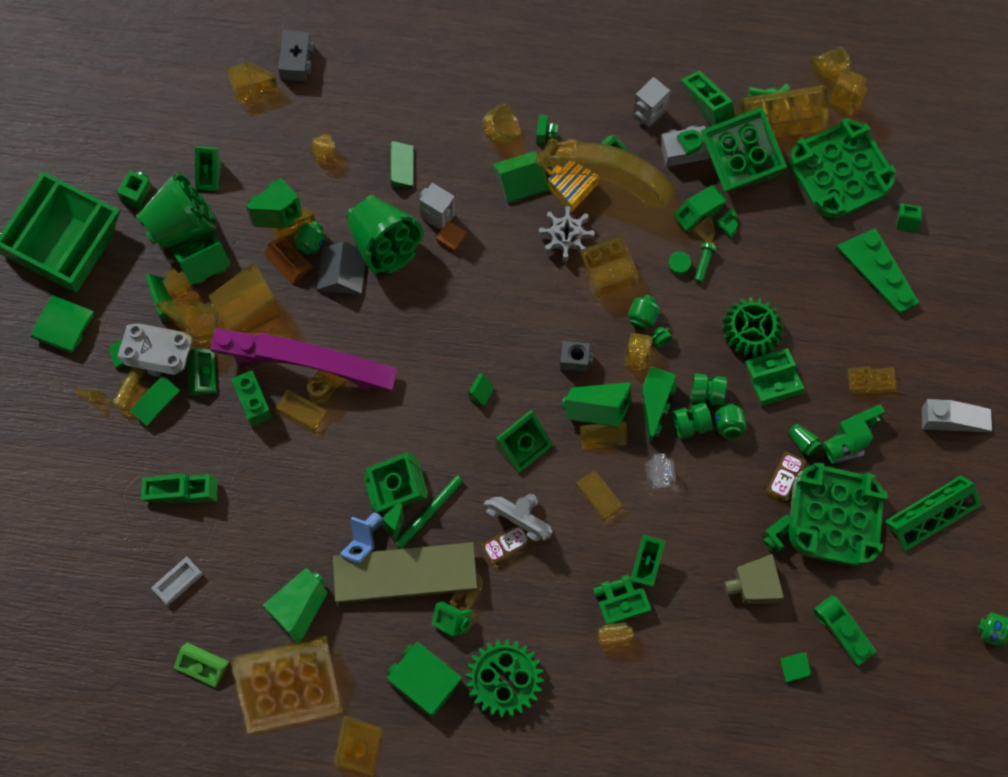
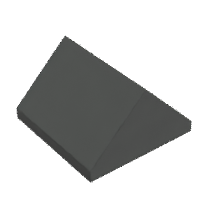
[317,241,366,295]

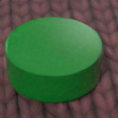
[668,252,691,275]

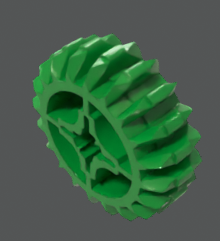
[722,297,784,358]

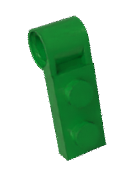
[813,595,876,666]

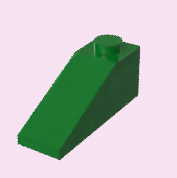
[681,70,735,126]

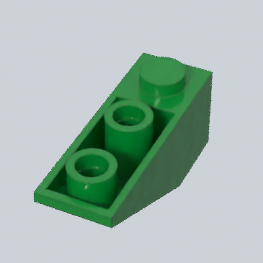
[641,366,678,443]

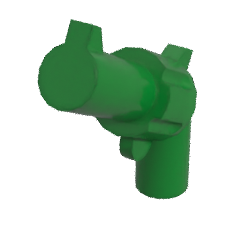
[748,84,791,105]

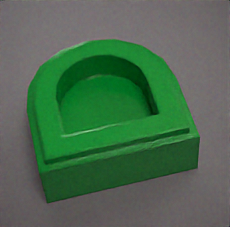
[677,130,703,156]

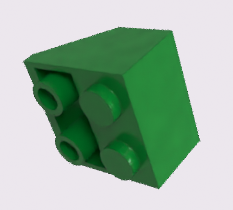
[246,178,302,229]

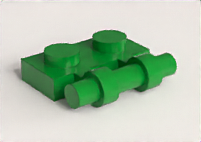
[593,575,651,626]

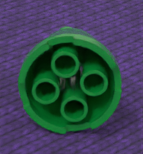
[136,172,217,249]
[346,195,424,274]

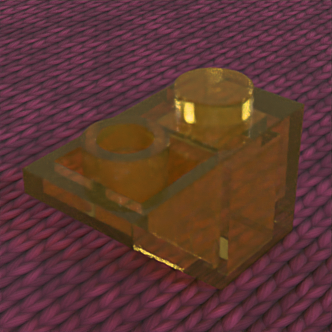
[226,62,277,100]
[624,332,653,370]

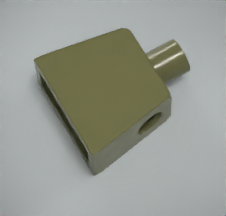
[724,554,784,604]

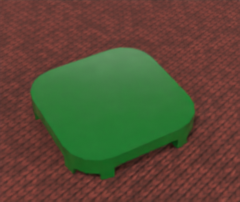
[789,118,896,219]
[789,463,887,566]

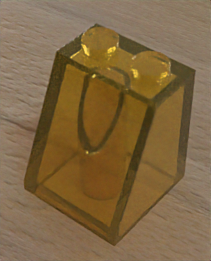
[208,262,280,334]

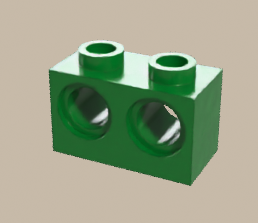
[231,370,272,427]

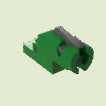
[822,404,885,464]

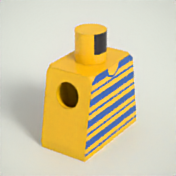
[544,159,599,213]

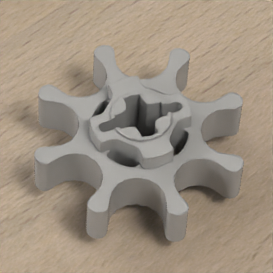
[538,206,595,262]

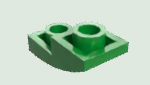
[130,375,181,426]

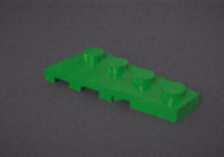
[835,228,919,315]

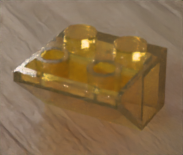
[580,235,639,299]

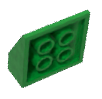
[700,107,787,192]

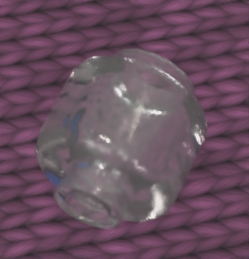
[645,454,676,488]

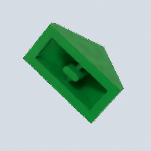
[195,146,221,191]
[631,535,665,586]

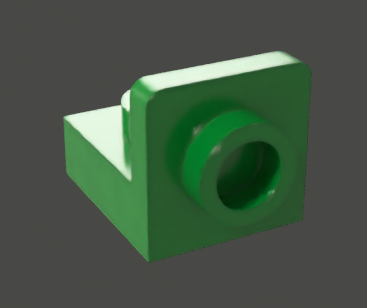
[762,514,790,554]
[431,602,472,636]

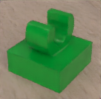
[536,115,558,145]

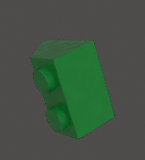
[171,232,231,286]

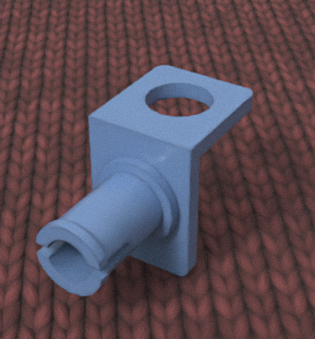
[340,513,383,563]

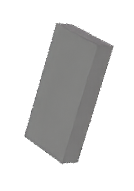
[151,556,203,607]

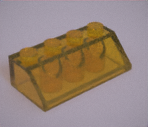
[735,85,828,138]

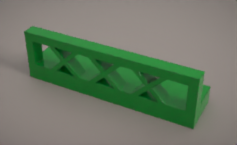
[885,476,982,551]

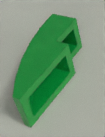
[141,474,218,503]

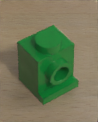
[117,170,152,209]

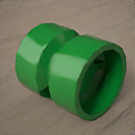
[690,373,727,406]
[672,402,713,440]

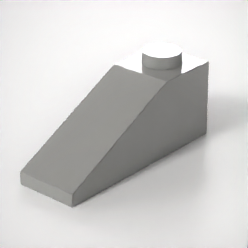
[922,399,992,432]

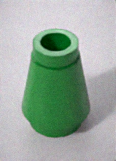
[788,424,822,457]

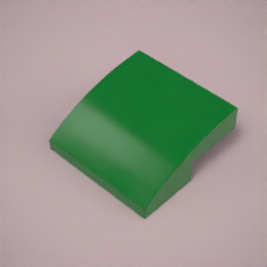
[31,296,94,354]
[745,348,804,406]

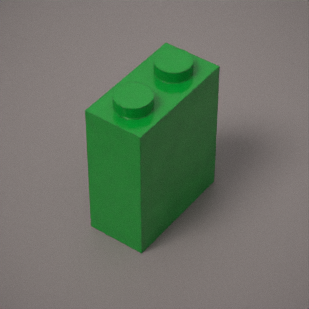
[386,641,462,719]

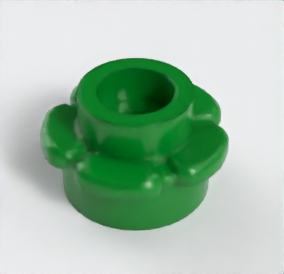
[651,327,673,347]

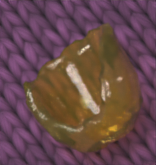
[809,47,852,83]
[482,103,521,143]

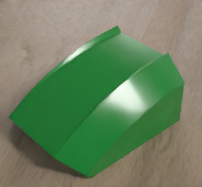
[364,452,428,513]

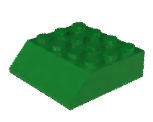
[0,171,120,294]

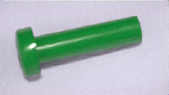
[694,242,717,283]

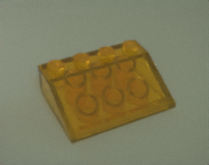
[232,636,342,733]

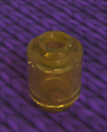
[598,622,633,649]

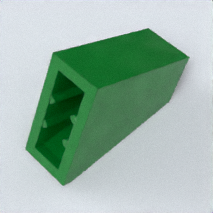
[562,383,632,427]
[263,568,327,644]

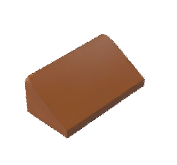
[264,236,313,284]

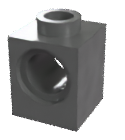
[560,341,593,372]

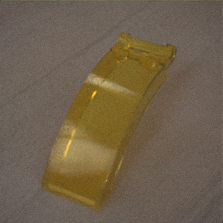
[535,138,675,207]

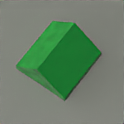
[493,151,549,204]
[496,410,554,473]

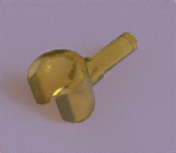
[74,388,107,406]

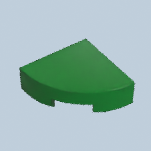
[715,208,738,239]

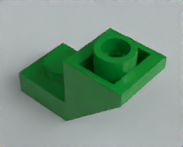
[673,185,727,231]

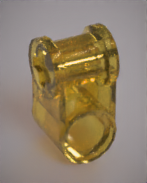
[307,370,345,404]

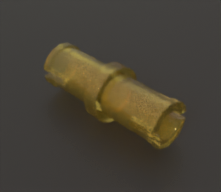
[112,367,147,410]

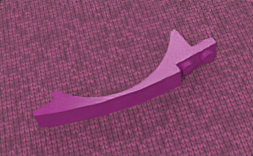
[210,328,397,391]

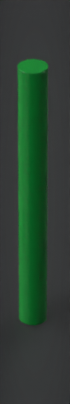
[395,475,463,549]

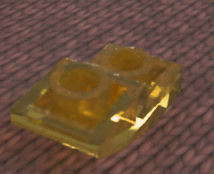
[848,366,897,392]

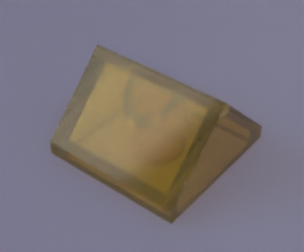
[334,716,382,776]

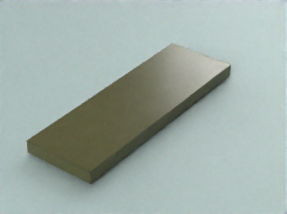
[333,542,477,603]

